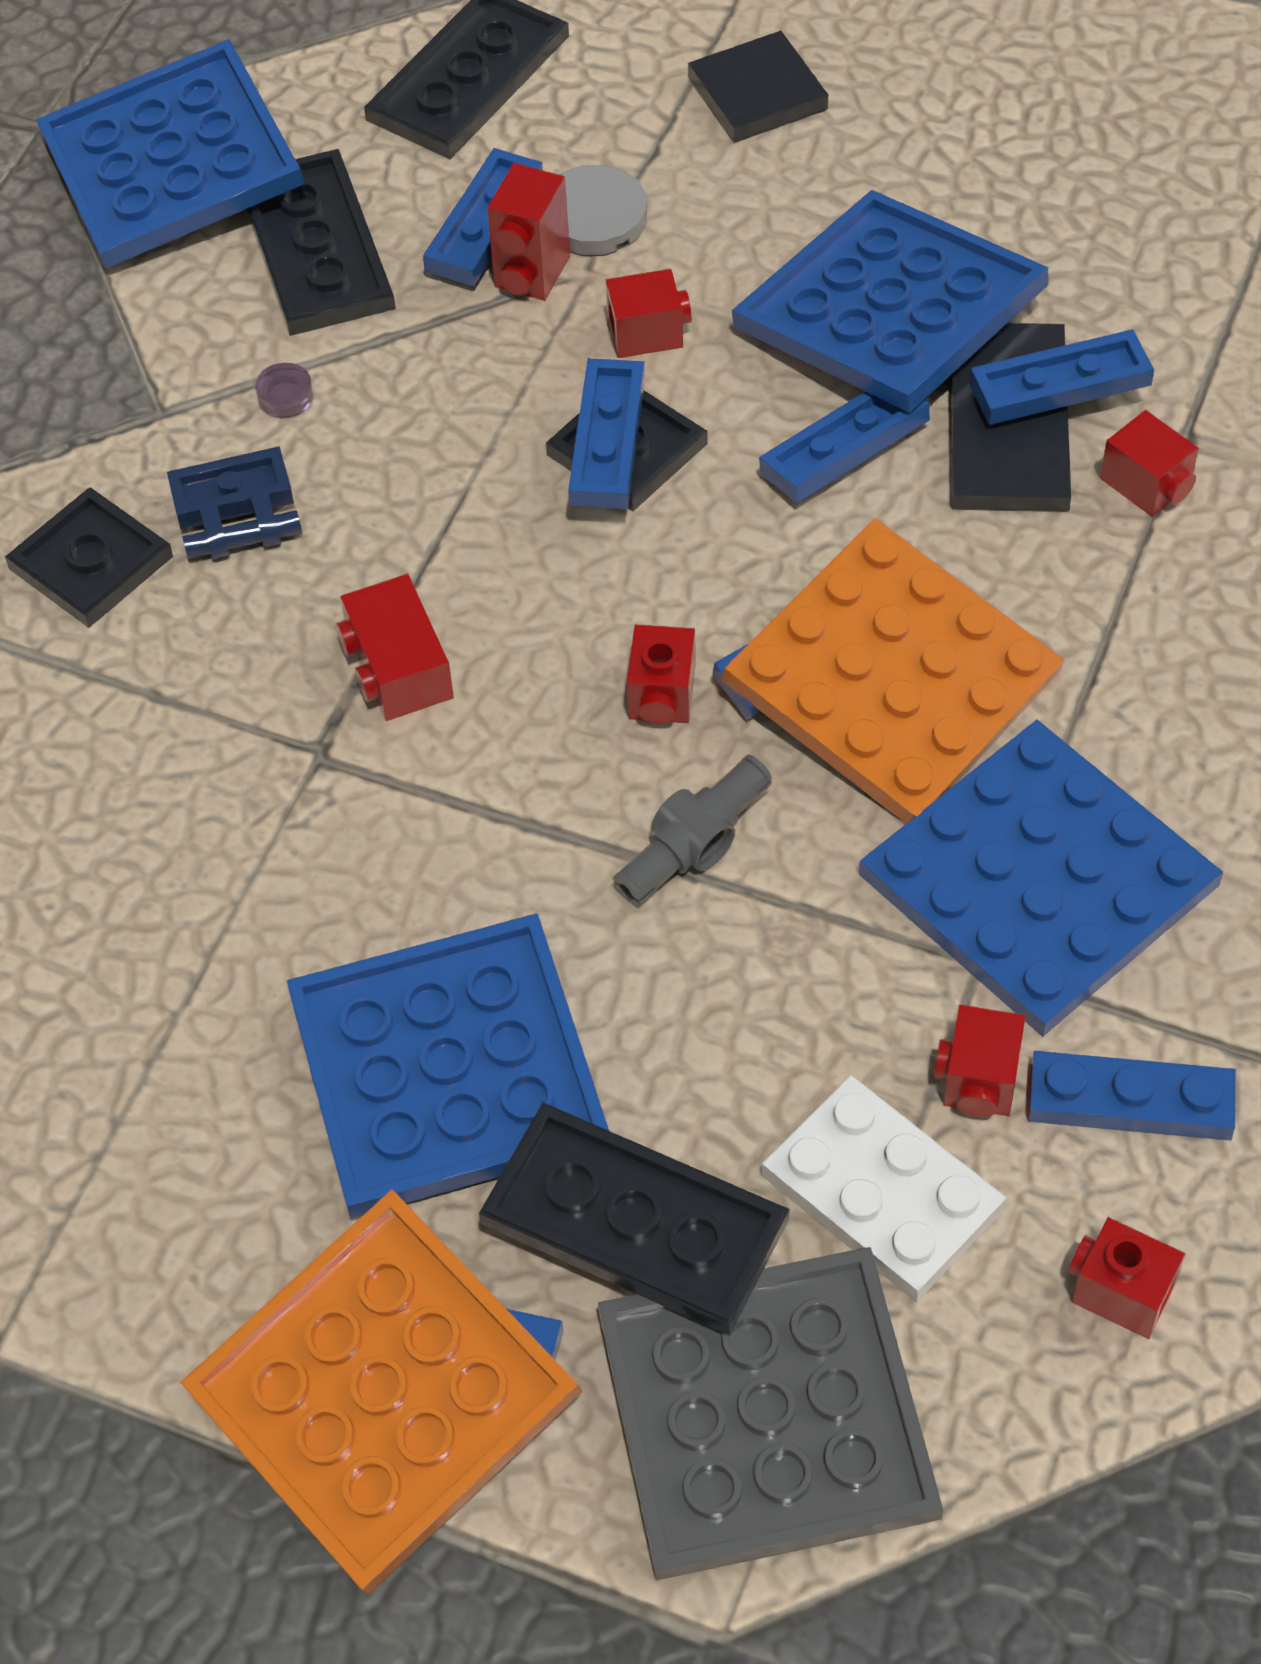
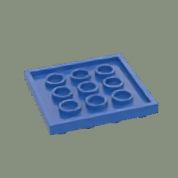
[36,39,305,268]
[732,190,1049,413]
[859,719,1223,1037]
[286,913,609,1219]

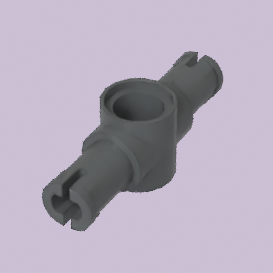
[613,754,772,907]

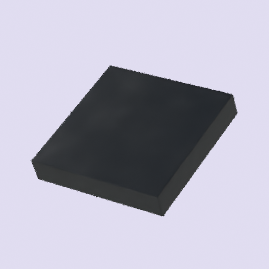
[688,30,829,142]
[546,390,708,512]
[5,487,174,628]

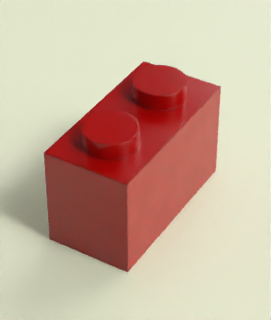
[487,163,570,301]
[336,573,454,721]

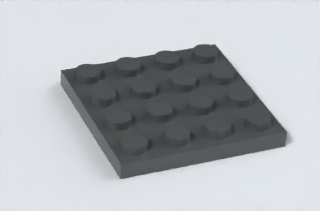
[598,1247,943,1580]

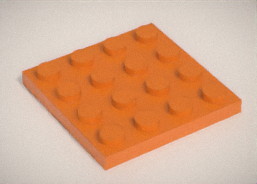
[721,518,1065,824]
[180,1189,582,1595]

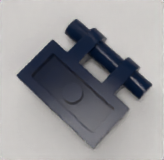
[167,446,302,560]

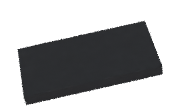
[364,0,569,160]
[246,149,396,336]
[951,323,1071,511]
[479,1102,790,1336]

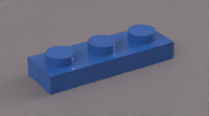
[423,148,543,286]
[969,329,1154,425]
[568,358,645,509]
[759,391,930,503]
[1028,1051,1236,1141]

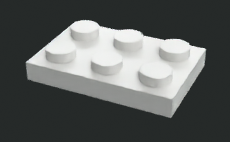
[762,1075,1007,1303]

